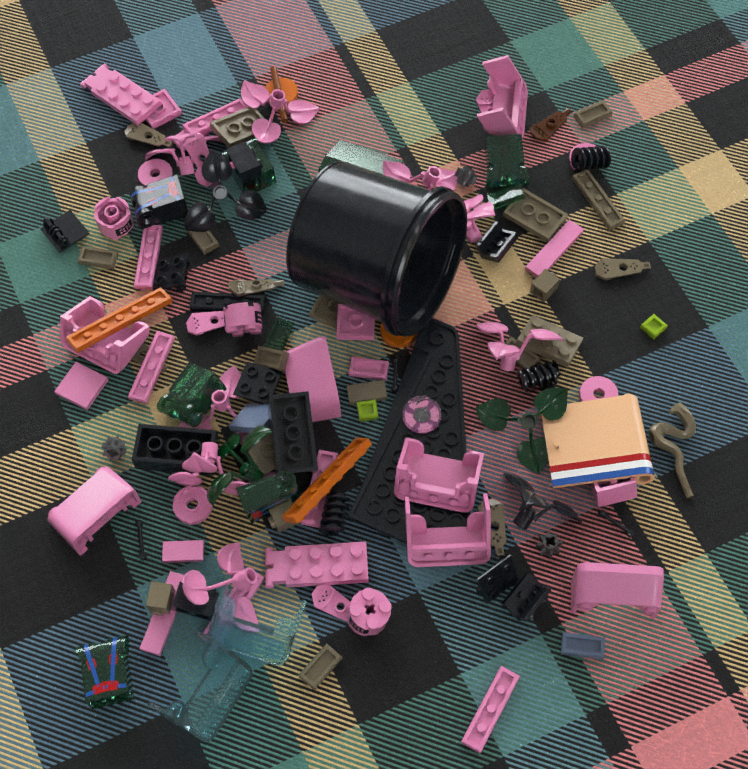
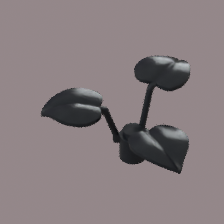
[185,149,267,232]
[503,473,582,530]

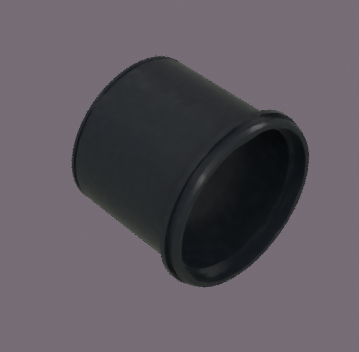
[286,161,467,337]

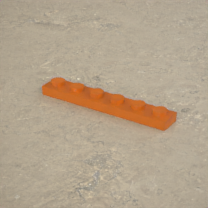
[66,287,172,353]
[282,438,372,524]

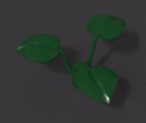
[476,388,568,473]
[207,425,273,506]

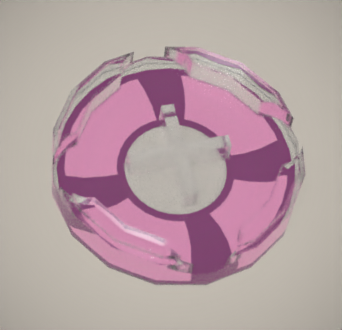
[403,396,441,433]

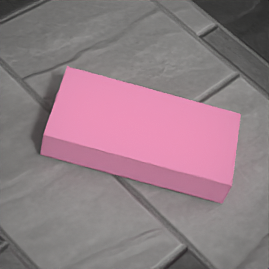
[349,357,389,381]
[162,540,204,563]

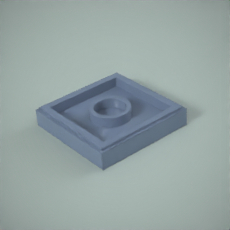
[229,403,270,433]

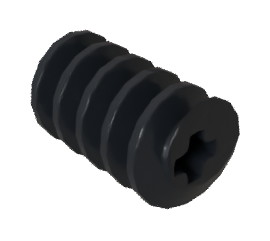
[571,146,611,170]
[517,360,560,392]
[319,491,351,536]

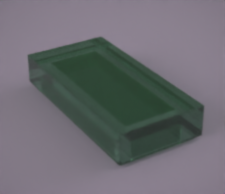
[487,183,525,209]
[263,317,294,351]

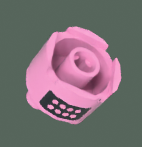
[94,197,134,240]
[223,302,263,337]
[347,588,392,636]

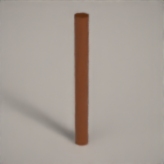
[270,66,288,123]

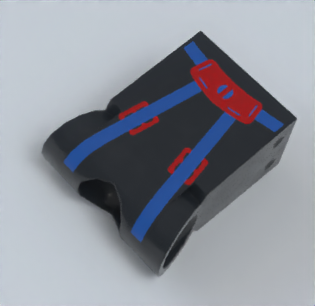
[130,175,188,229]

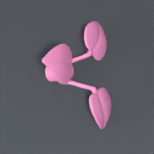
[241,80,319,144]
[145,133,223,176]
[382,160,457,191]
[464,194,495,243]
[476,322,563,371]
[178,366,249,445]
[168,442,260,496]
[182,543,260,632]

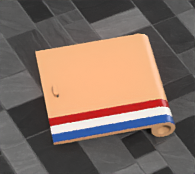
[541,394,655,489]

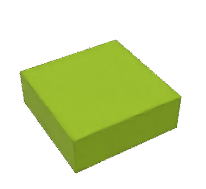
[640,314,668,340]
[356,399,379,422]

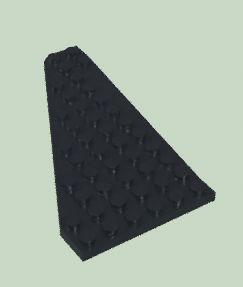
[348,318,470,567]

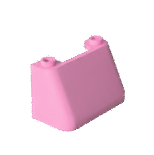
[60,296,150,374]
[285,336,341,422]
[394,438,484,512]
[47,467,142,556]

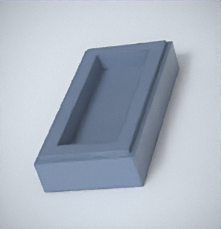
[561,632,605,660]

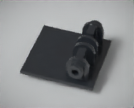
[40,210,90,253]
[152,253,190,292]
[233,362,282,404]
[476,555,518,604]

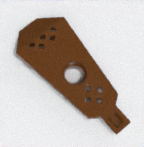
[530,108,571,142]

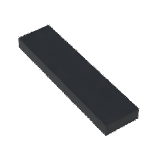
[190,292,265,315]

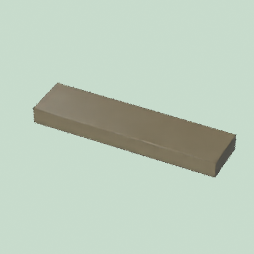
[572,169,625,231]

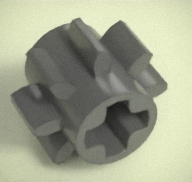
[454,165,477,187]
[101,436,127,461]
[536,531,563,558]

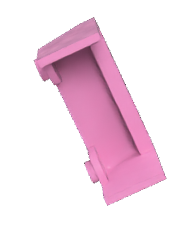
[477,55,528,140]
[405,493,491,567]
[571,562,664,618]

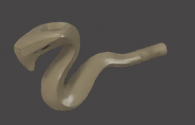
[648,402,696,499]

